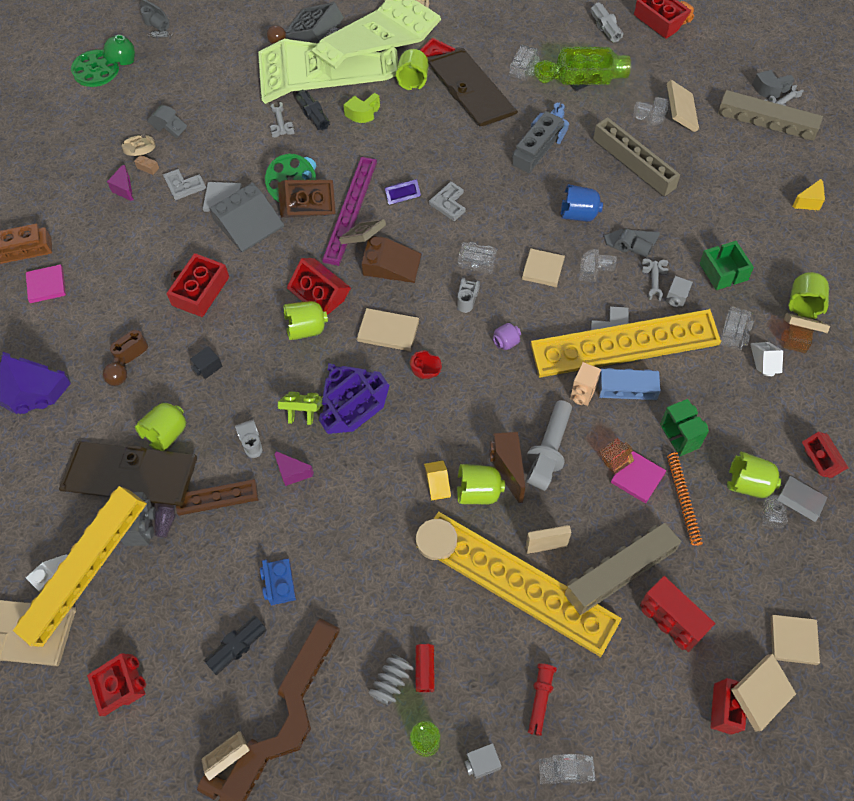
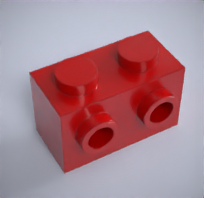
[802,432,849,478]
[710,678,746,735]

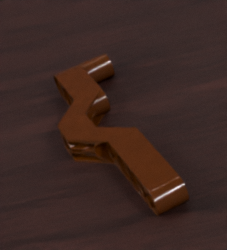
[197,618,340,801]

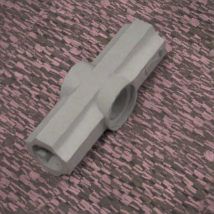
[590,2,623,43]

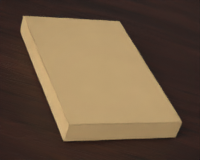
[667,80,699,132]
[357,308,419,351]
[732,654,796,732]

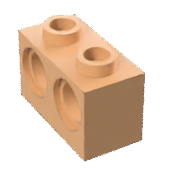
[570,362,601,406]

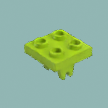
[278,392,323,425]

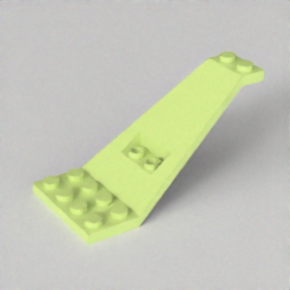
[312,0,441,69]
[258,39,398,104]

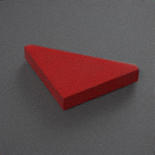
[420,38,455,57]

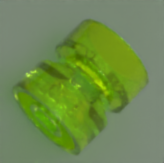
[410,721,441,758]

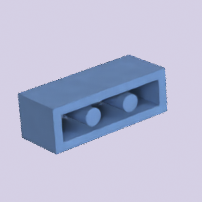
[599,368,660,400]

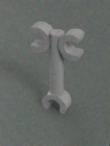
[765,85,804,106]
[270,102,295,138]
[642,259,668,301]

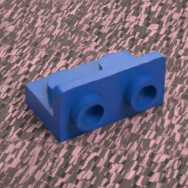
[260,558,296,606]

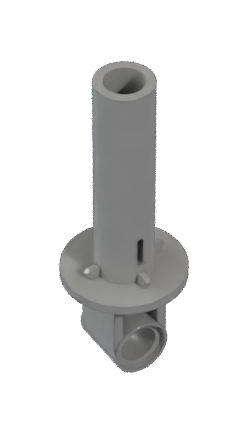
[526,400,572,491]

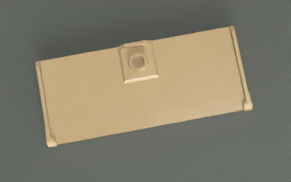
[0,600,76,666]

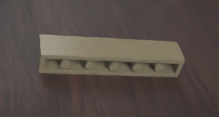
[718,90,823,141]
[593,117,681,197]
[565,523,682,615]

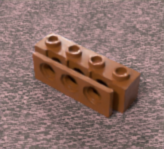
[0,223,52,264]

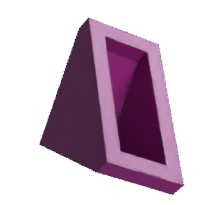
[107,165,134,201]
[275,451,314,486]

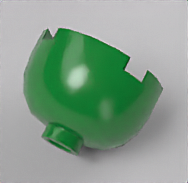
[103,35,135,65]

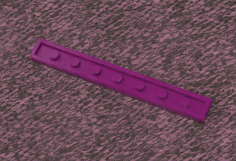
[322,157,377,266]

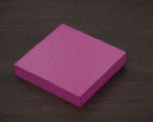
[26,264,66,303]
[611,450,666,504]

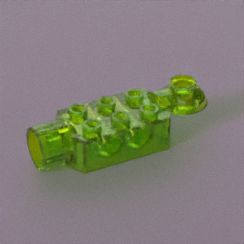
[534,47,631,85]

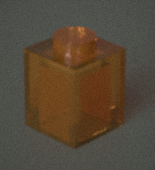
[781,324,814,354]
[599,438,634,474]

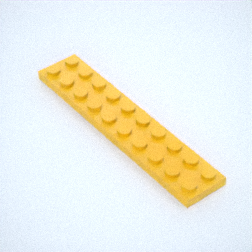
[530,309,721,378]
[416,511,622,657]

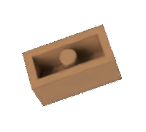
[134,155,159,175]

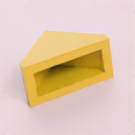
[792,179,825,210]
[424,461,451,501]

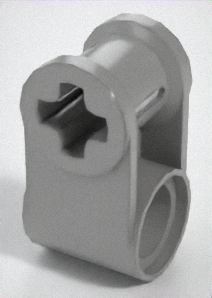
[457,278,480,313]
[235,419,263,458]

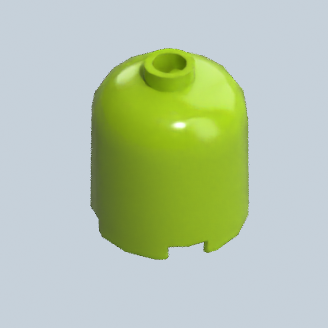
[396,49,428,90]
[789,272,829,319]
[283,301,328,340]
[135,403,186,451]
[727,451,781,498]
[457,464,505,505]

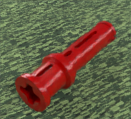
[527,663,557,736]

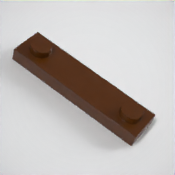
[176,479,259,516]

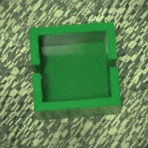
[699,241,754,290]
[660,399,709,457]

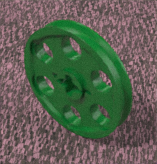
[71,50,119,87]
[265,154,317,202]

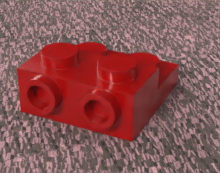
[87,653,146,716]

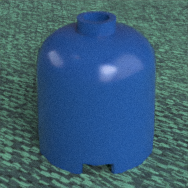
[561,184,603,222]

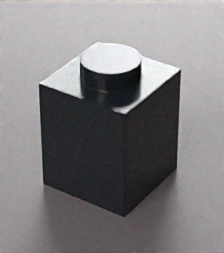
[190,346,223,379]

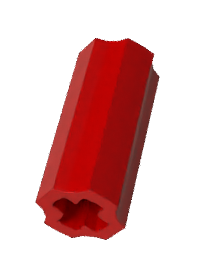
[416,644,435,693]

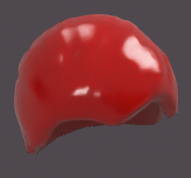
[410,350,442,379]

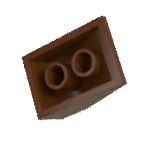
[278,180,336,218]
[362,236,421,283]
[489,432,526,503]

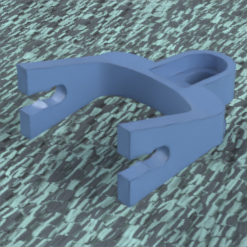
[531,103,569,144]

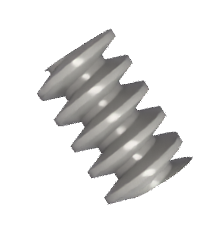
[369,654,414,705]

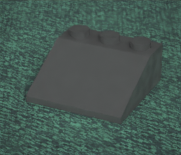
[285,2,344,44]
[210,182,284,252]

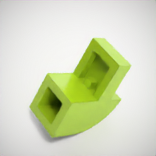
[344,93,380,123]

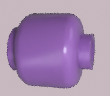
[493,323,521,350]

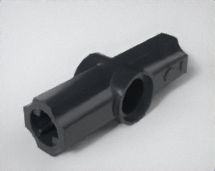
[295,90,330,131]
[203,615,267,676]

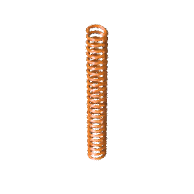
[667,452,703,545]

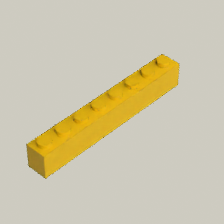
[13,486,147,647]

